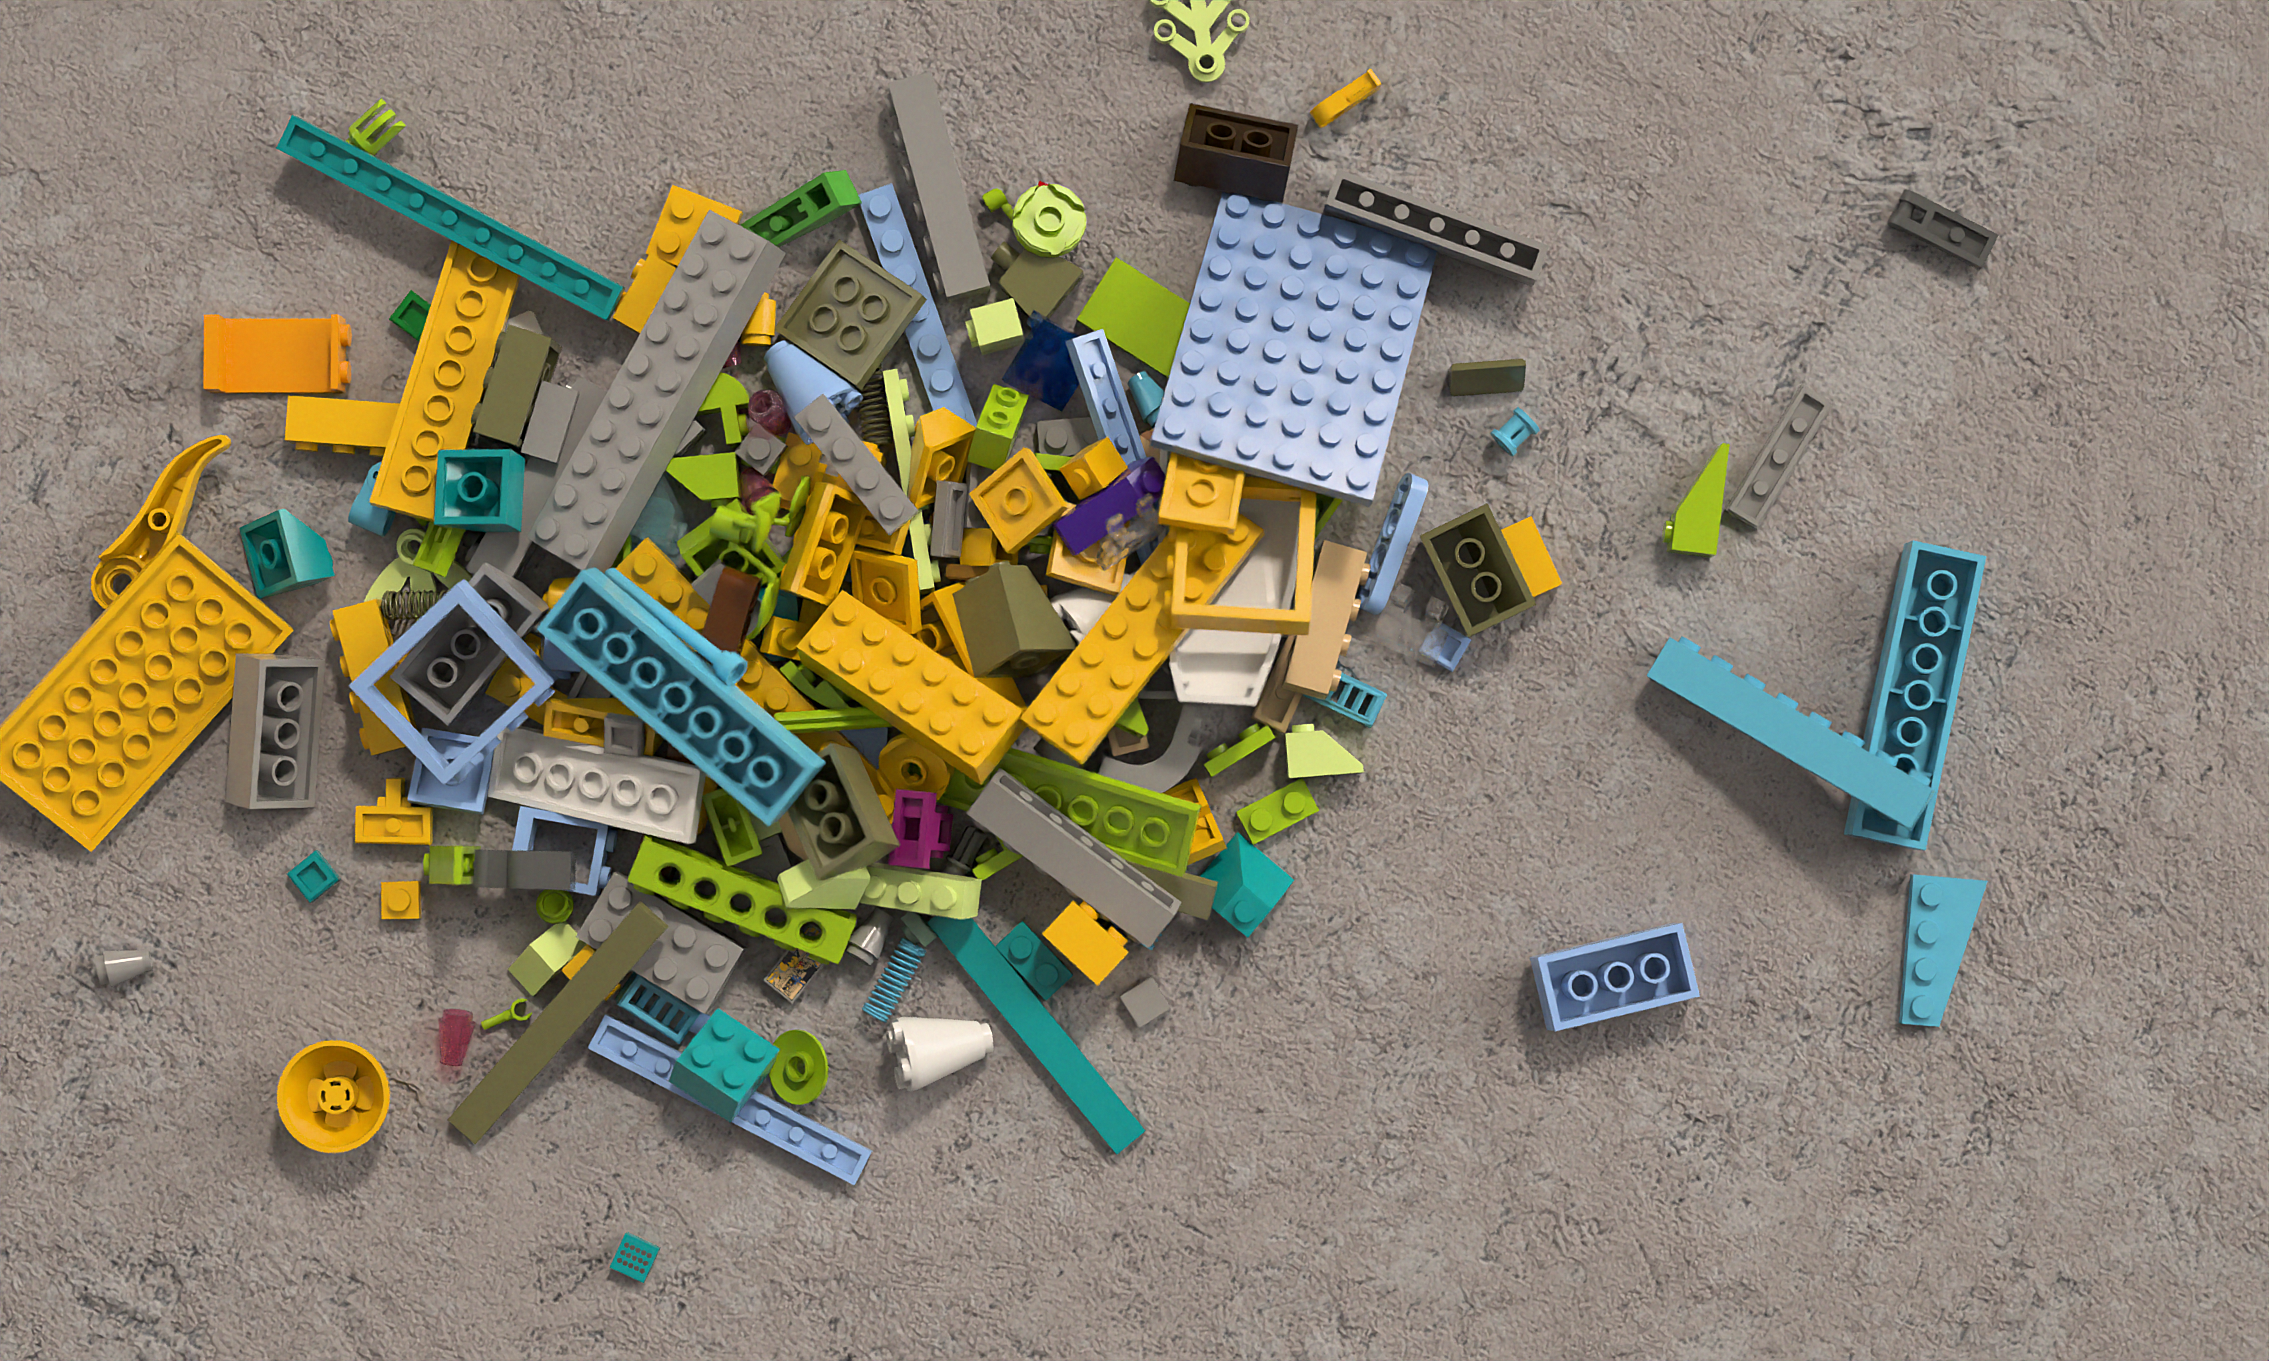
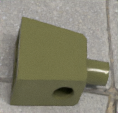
[991,241,1084,331]

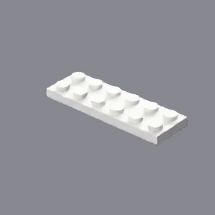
[488,726,706,844]

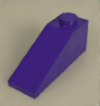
[1053,456,1166,556]

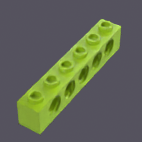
[627,834,857,965]

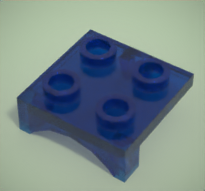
[1002,310,1080,412]

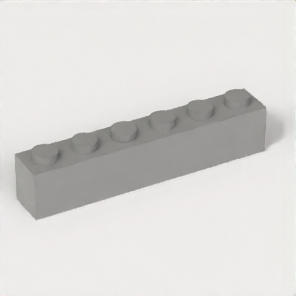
[884,71,991,302]
[1323,169,1549,287]
[465,376,607,580]
[966,768,1182,948]

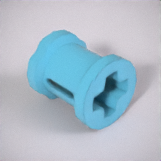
[1490,407,1540,457]

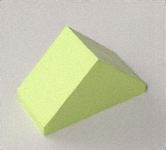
[508,921,587,997]

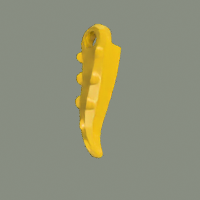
[91,435,231,609]

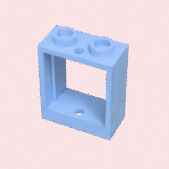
[512,806,618,896]

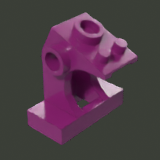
[888,789,953,869]

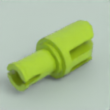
[345,98,406,155]

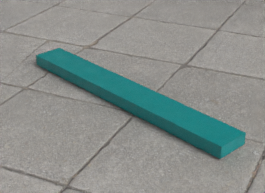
[927,915,1146,1155]

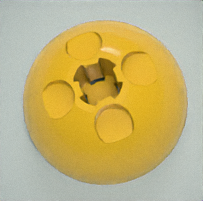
[277,1040,390,1153]

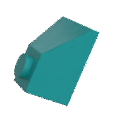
[239,509,335,599]
[1200,832,1294,938]

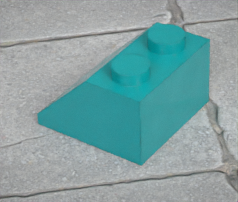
[434,449,525,532]

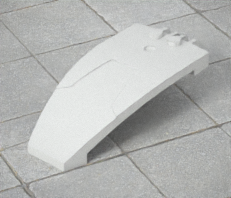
[1158,397,1300,705]

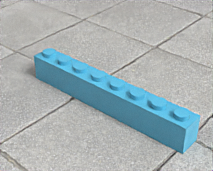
[1647,636,1935,831]

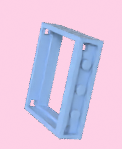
[349,579,558,785]

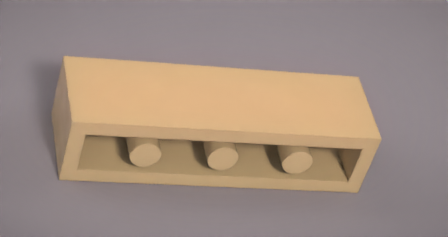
[1282,540,1371,700]

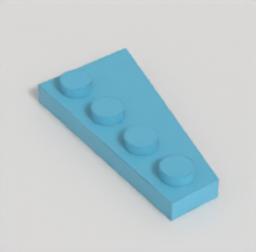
[1899,874,1988,1027]

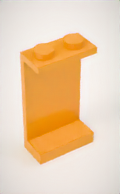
[203,314,352,393]

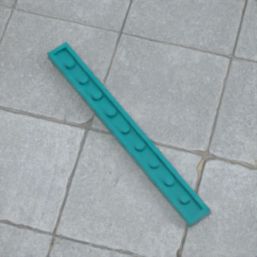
[276,115,626,321]

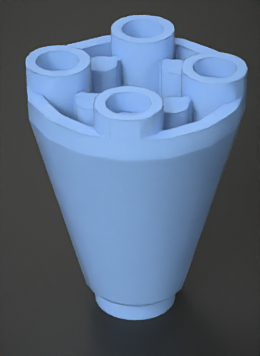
[764,340,863,445]

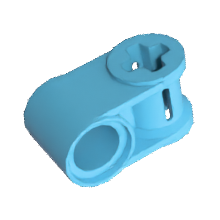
[348,462,396,537]

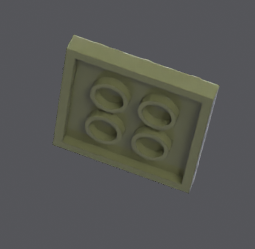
[775,239,927,390]

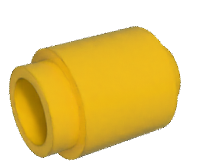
[740,292,776,346]

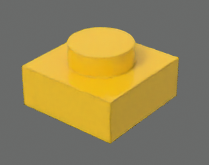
[381,881,422,919]

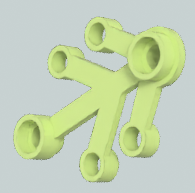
[1149,0,1249,83]

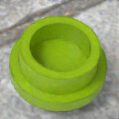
[536,889,574,924]

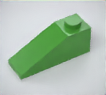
[740,170,862,248]

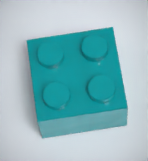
[669,1008,780,1123]

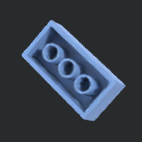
[1530,923,1700,1031]

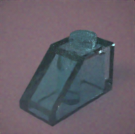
[629,471,689,551]

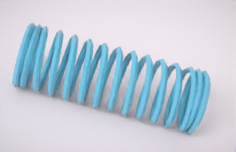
[862,938,927,1023]

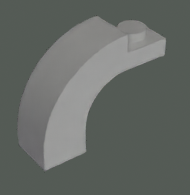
[1099,703,1203,793]

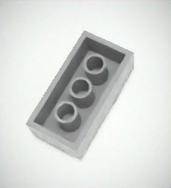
[576,872,748,1014]

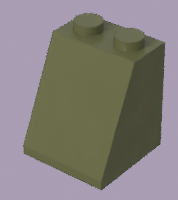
[953,561,1077,678]

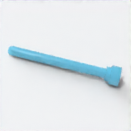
[604,568,748,686]

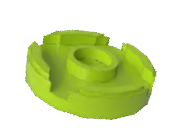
[1012,184,1086,257]

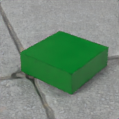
[389,290,431,342]

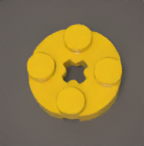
[877,733,954,801]

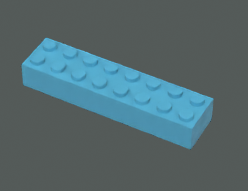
[1844,540,1987,850]
[536,567,826,826]

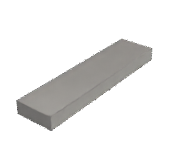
[1724,384,1834,530]

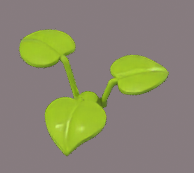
[710,476,811,640]

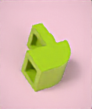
[696,372,754,448]

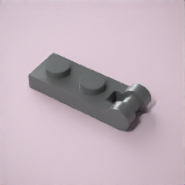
[1887,189,1999,270]

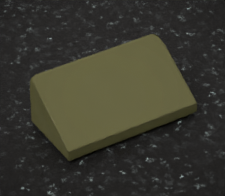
[1448,359,1526,396]

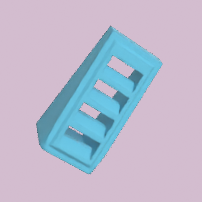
[1303,673,1387,728]
[615,971,700,1044]

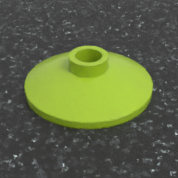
[769,1030,828,1105]

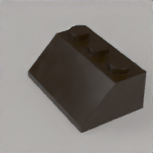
[1173,103,1298,203]

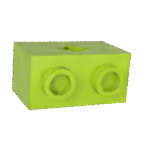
[967,384,1029,470]

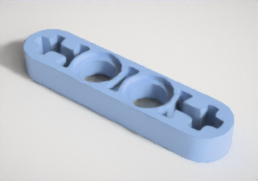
[1356,473,1428,615]

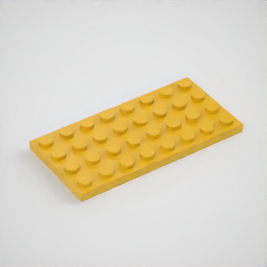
[0,531,294,852]

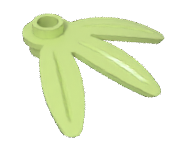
[364,528,473,621]

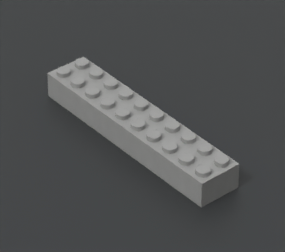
[526,210,786,574]

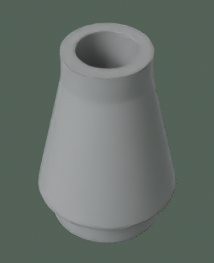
[845,908,894,966]
[95,948,153,987]

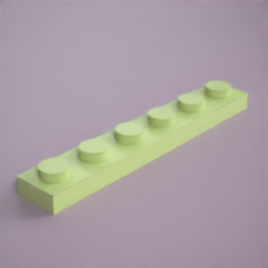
[882,369,941,595]

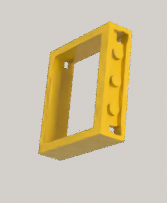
[1164,477,1316,636]

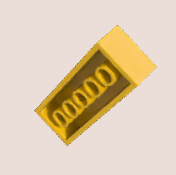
[796,590,1026,785]

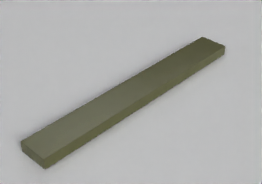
[447,901,669,1144]

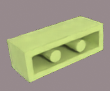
[859,863,982,919]

